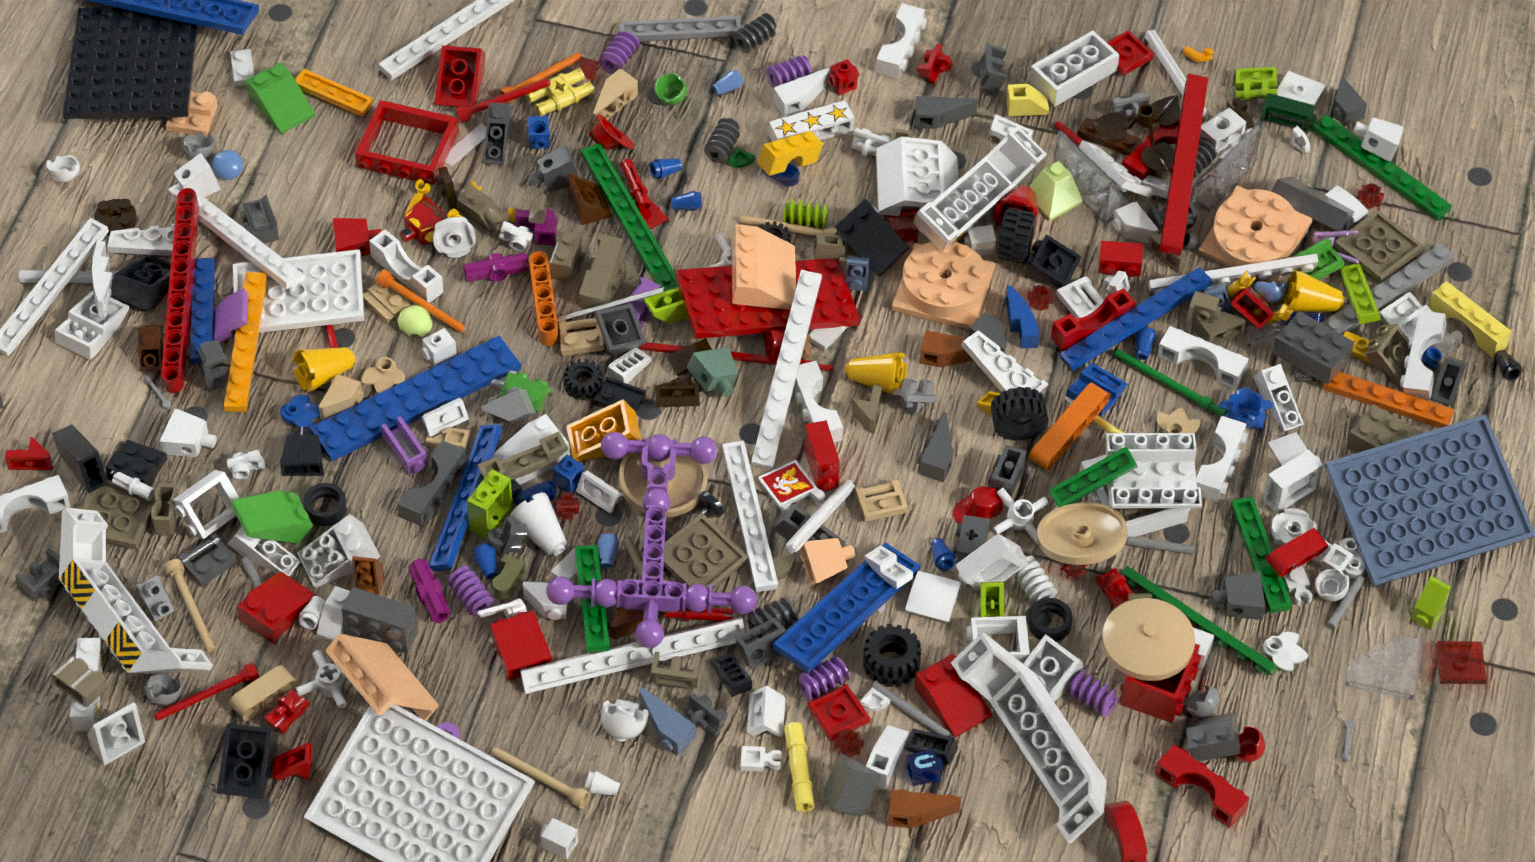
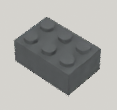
[1273,311,1354,385]
[341,587,419,654]

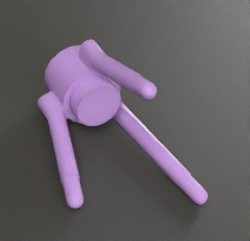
[1313,230,1359,264]

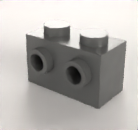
[988,445,1026,498]

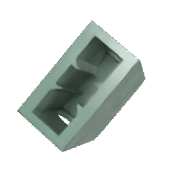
[687,347,738,397]

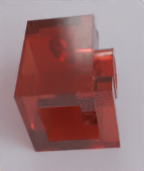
[889,214,919,244]

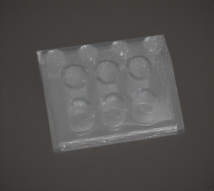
[1190,121,1263,212]
[1054,131,1126,225]

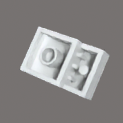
[55,291,129,360]

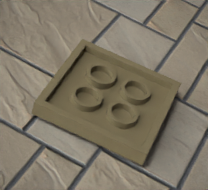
[1334,210,1424,283]
[82,480,156,550]
[664,512,749,590]

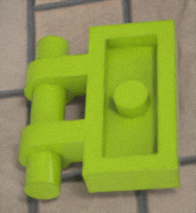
[1236,67,1277,100]

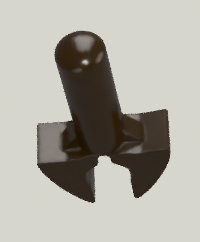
[1226,99,1256,130]

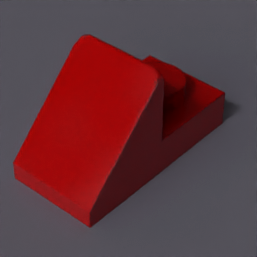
[5,437,53,471]
[272,742,312,781]

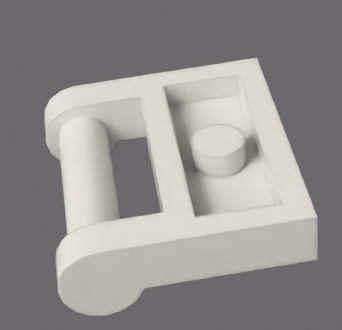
[1056,277,1104,318]

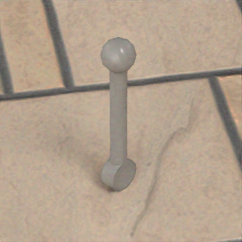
[144,376,171,410]
[1341,720,1354,762]

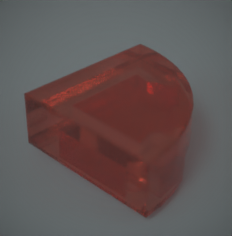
[580,57,600,81]

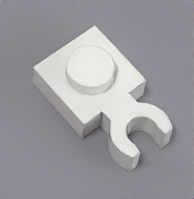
[1282,566,1312,606]
[741,746,781,772]

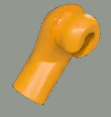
[1182,46,1214,62]

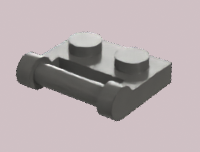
[177,532,238,587]

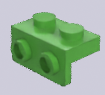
[1294,238,1344,280]
[499,371,553,412]

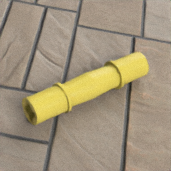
[784,722,815,812]

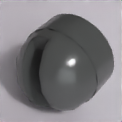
[1182,232,1199,250]

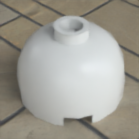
[601,700,649,741]

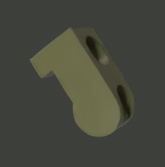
[492,554,526,601]

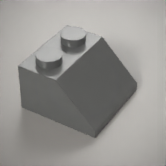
[1186,712,1240,761]

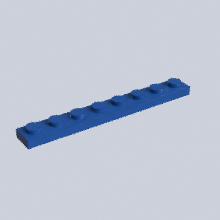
[1060,267,1212,371]
[429,423,503,572]

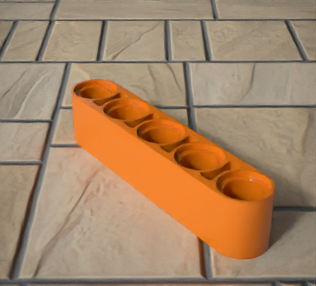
[529,251,558,346]
[1029,383,1110,471]

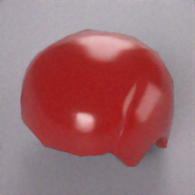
[1233,726,1266,763]

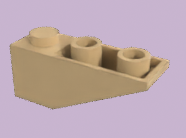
[593,68,638,126]

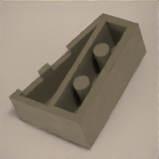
[579,233,626,310]

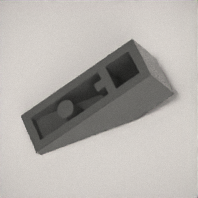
[772,503,846,548]

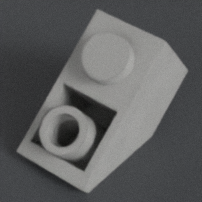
[481,387,536,422]

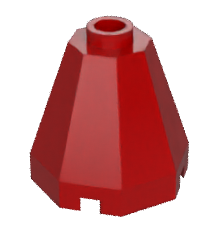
[993,185,1038,228]

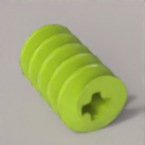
[783,198,828,229]

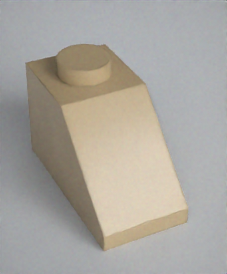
[319,374,364,420]

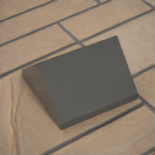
[594,304,646,356]
[822,753,881,816]

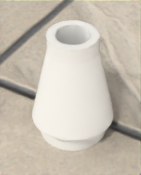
[299,596,325,630]
[584,771,620,797]

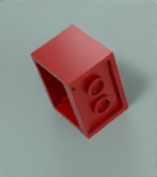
[1120,644,1202,724]

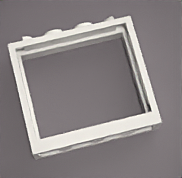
[1080,455,1190,539]

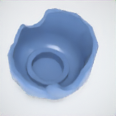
[212,150,243,180]
[1254,281,1289,303]

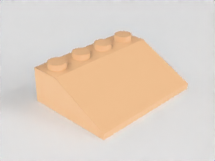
[732,224,796,310]

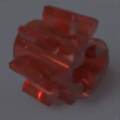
[1357,183,1385,209]
[1027,285,1054,311]
[556,492,579,520]
[1060,564,1089,581]
[834,728,864,758]

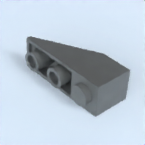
[915,96,978,129]
[483,102,512,165]
[917,413,953,483]

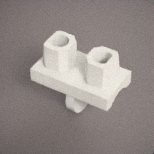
[851,128,890,157]

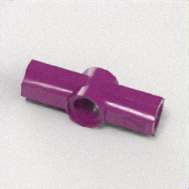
[463,253,529,282]
[408,558,451,624]

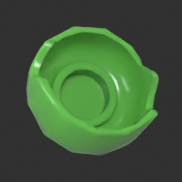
[654,73,687,106]

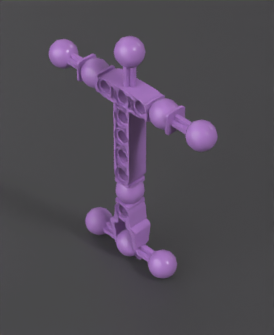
[546,432,757,648]

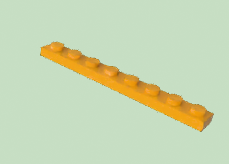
[224,272,268,412]

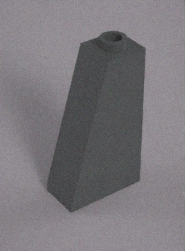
[1271,176,1355,231]

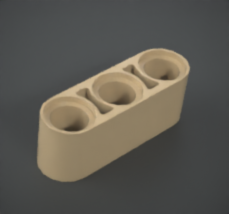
[229,665,298,721]

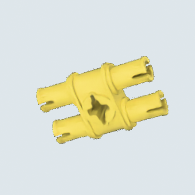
[525,68,595,116]

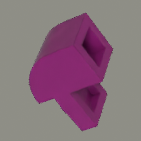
[516,207,558,246]

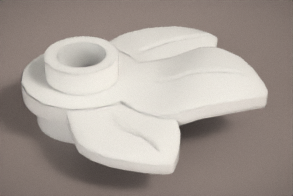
[1263,632,1308,672]

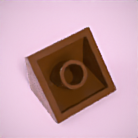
[567,174,612,225]

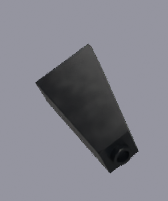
[52,424,108,493]

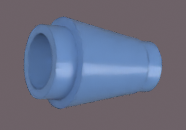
[712,70,744,95]
[597,534,620,569]

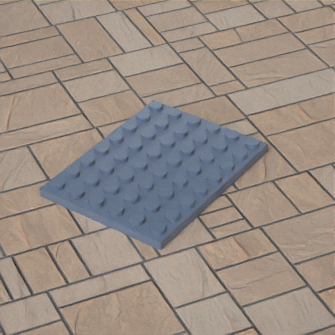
[1324,414,1535,587]

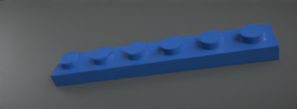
[190,258,215,364]

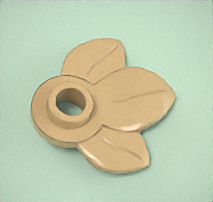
[362,357,405,394]
[1157,408,1201,433]

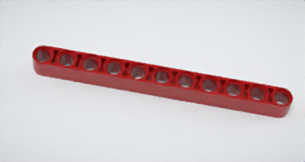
[1159,73,1208,256]
[161,188,200,393]

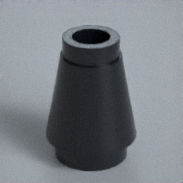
[1495,350,1522,381]

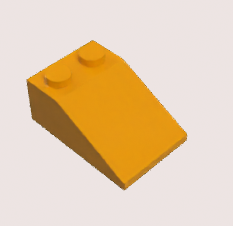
[567,399,641,461]

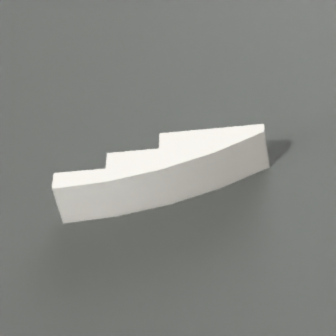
[92,241,113,317]

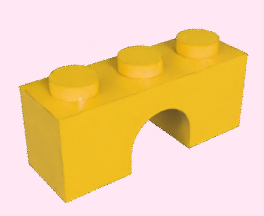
[757,131,823,176]

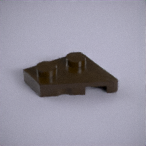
[436,167,458,212]
[655,374,700,407]

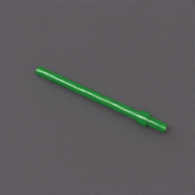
[1114,349,1227,416]

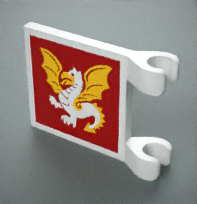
[758,460,825,512]

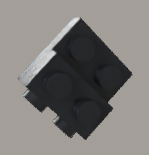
[1024,234,1082,288]
[105,440,167,486]

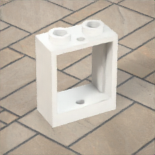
[1263,450,1323,515]
[173,470,240,539]
[956,533,1029,591]
[966,616,1030,663]

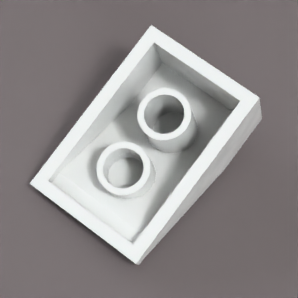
[492,414,570,485]
[1023,634,1087,702]
[87,702,145,766]

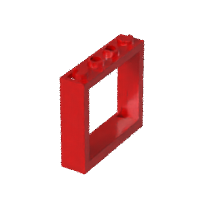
[355,100,459,185]

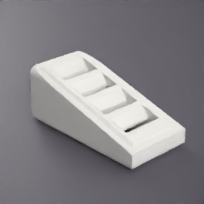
[607,348,652,384]

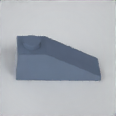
[640,687,696,756]

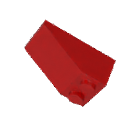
[434,45,486,107]
[237,571,317,644]
[915,653,992,738]

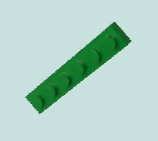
[1231,497,1292,614]
[575,545,610,652]

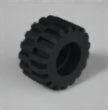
[997,208,1035,264]
[990,387,1048,441]
[863,624,921,687]

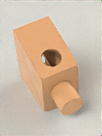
[799,538,855,586]

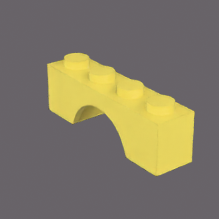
[1429,281,1512,358]

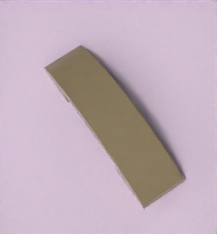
[477,431,568,480]

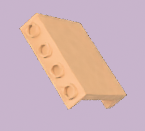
[325,634,439,721]

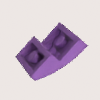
[213,288,248,343]

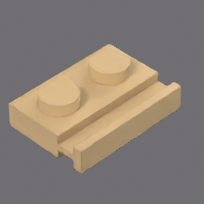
[363,284,411,324]

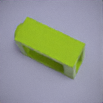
[467,469,513,540]

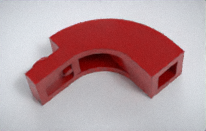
[1104,800,1148,862]

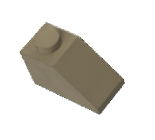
[1194,312,1246,345]

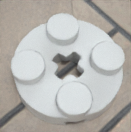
[433,217,476,258]
[1271,508,1317,546]

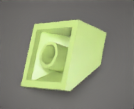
[1029,161,1083,221]

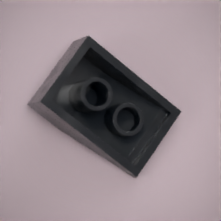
[835,198,910,277]
[111,255,171,311]
[217,723,279,799]

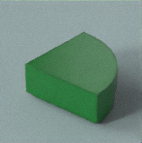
[727,148,755,168]

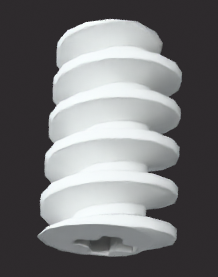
[1014,556,1058,605]

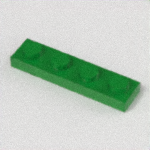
[1049,446,1138,507]

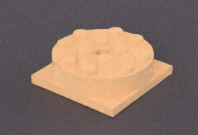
[1199,186,1312,284]
[892,242,996,330]

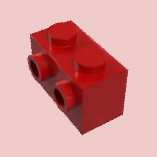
[1098,240,1143,277]

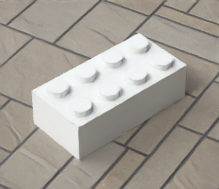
[1029,31,1119,106]

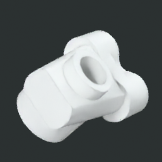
[499,221,533,252]
[227,450,265,479]

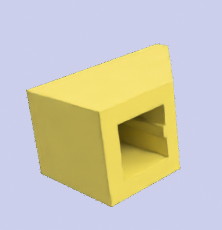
[1006,84,1049,116]

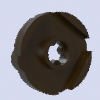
[94,198,137,236]

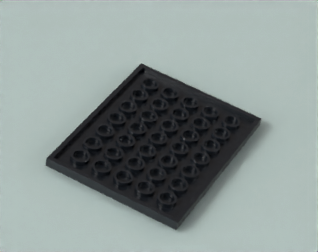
[63,7,198,119]

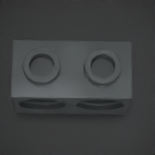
[735,618,786,669]

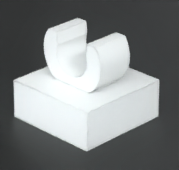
[1103,271,1130,294]

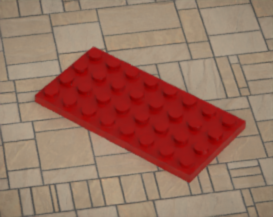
[675,258,860,339]

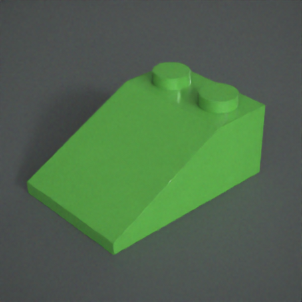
[246,62,316,134]
[230,490,313,544]

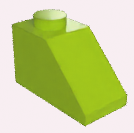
[643,287,688,324]
[1411,576,1451,630]

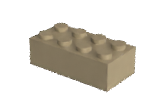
[1346,404,1423,453]

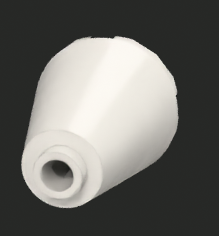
[510,492,567,556]

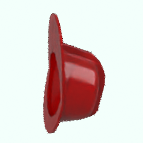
[589,114,635,149]
[953,486,1003,524]

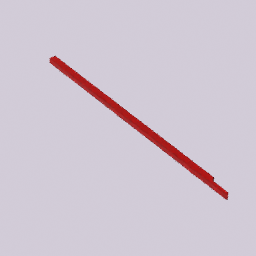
[605,342,833,371]

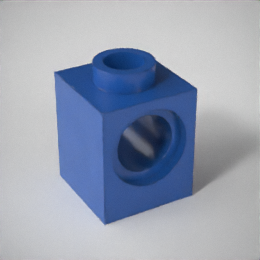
[528,116,550,149]
[553,455,584,495]

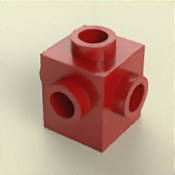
[828,59,859,96]

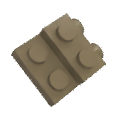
[1365,323,1411,385]

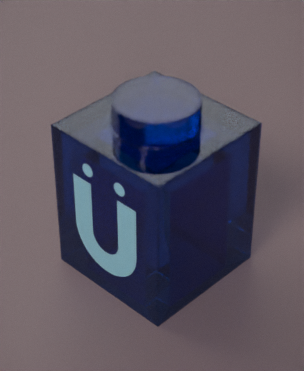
[906,749,943,787]

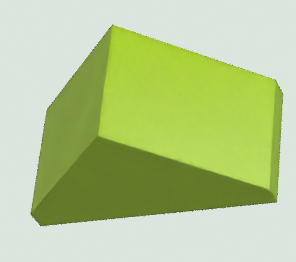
[979,581,1004,617]

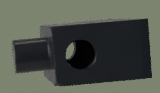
[280,427,324,476]

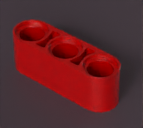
[1265,528,1329,577]

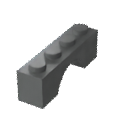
[397,440,467,527]

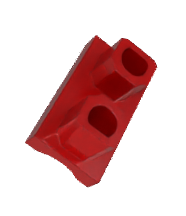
[917,44,953,84]
[1096,568,1133,609]
[264,690,310,734]

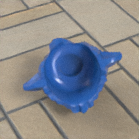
[1219,386,1274,429]

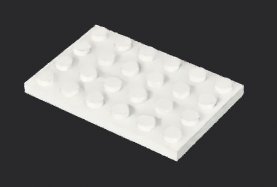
[233,250,365,333]

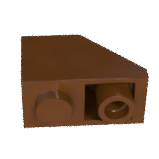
[137,324,163,371]
[608,594,644,639]

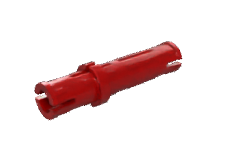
[620,159,652,212]
[665,606,733,621]

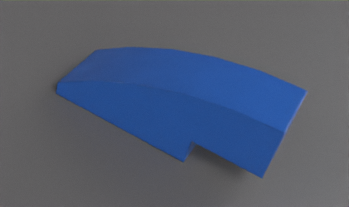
[1005,285,1040,349]

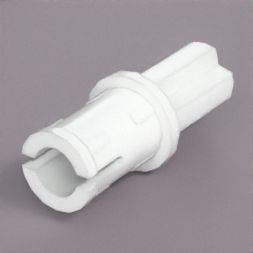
[112,472,155,501]

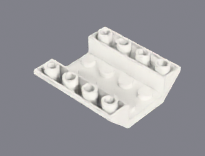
[876,137,959,216]
[1106,433,1202,508]

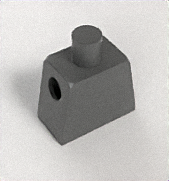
[529,145,578,192]
[1211,572,1265,620]

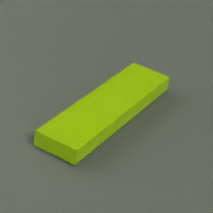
[1339,264,1380,325]

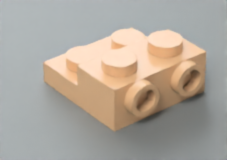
[166,90,217,136]

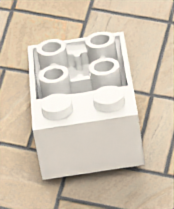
[297,514,380,588]

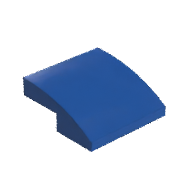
[1065,363,1128,417]

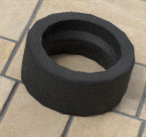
[303,483,347,526]
[1028,598,1073,642]

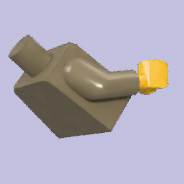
[455,181,517,232]

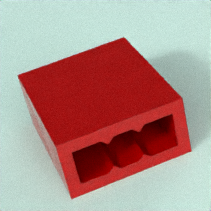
[804,420,840,491]
[490,610,552,681]

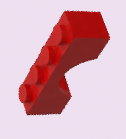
[1121,122,1179,185]
[1051,288,1136,352]
[1155,744,1250,828]

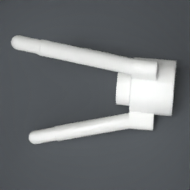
[477,598,527,644]

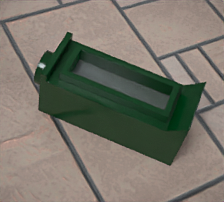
[1260,93,1317,133]

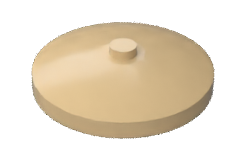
[619,439,708,517]
[1037,502,1128,565]
[1102,598,1195,681]

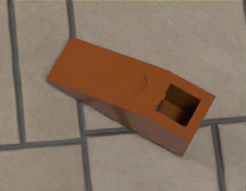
[919,331,974,367]
[352,556,384,595]
[888,789,961,828]

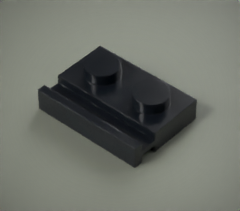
[593,377,646,413]

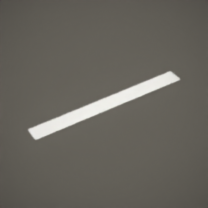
[557,287,664,322]

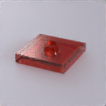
[1435,641,1487,684]

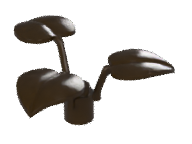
[1092,95,1181,171]

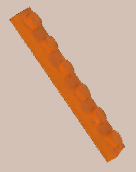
[1323,371,1454,428]

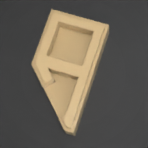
[425,427,470,451]

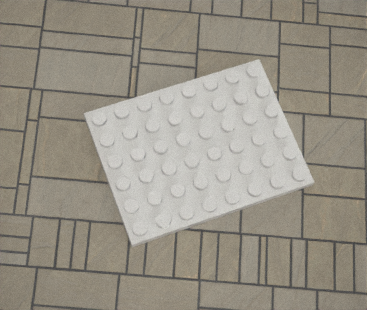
[304,704,535,862]

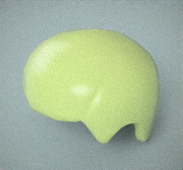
[397,305,433,337]

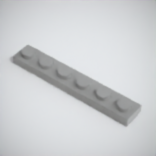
[620,16,741,41]

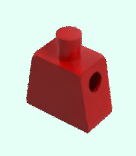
[333,218,381,257]

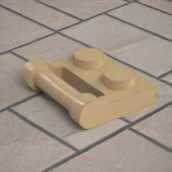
[559,317,605,356]
[854,479,908,522]

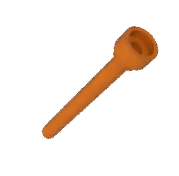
[499,52,582,104]
[375,269,465,332]

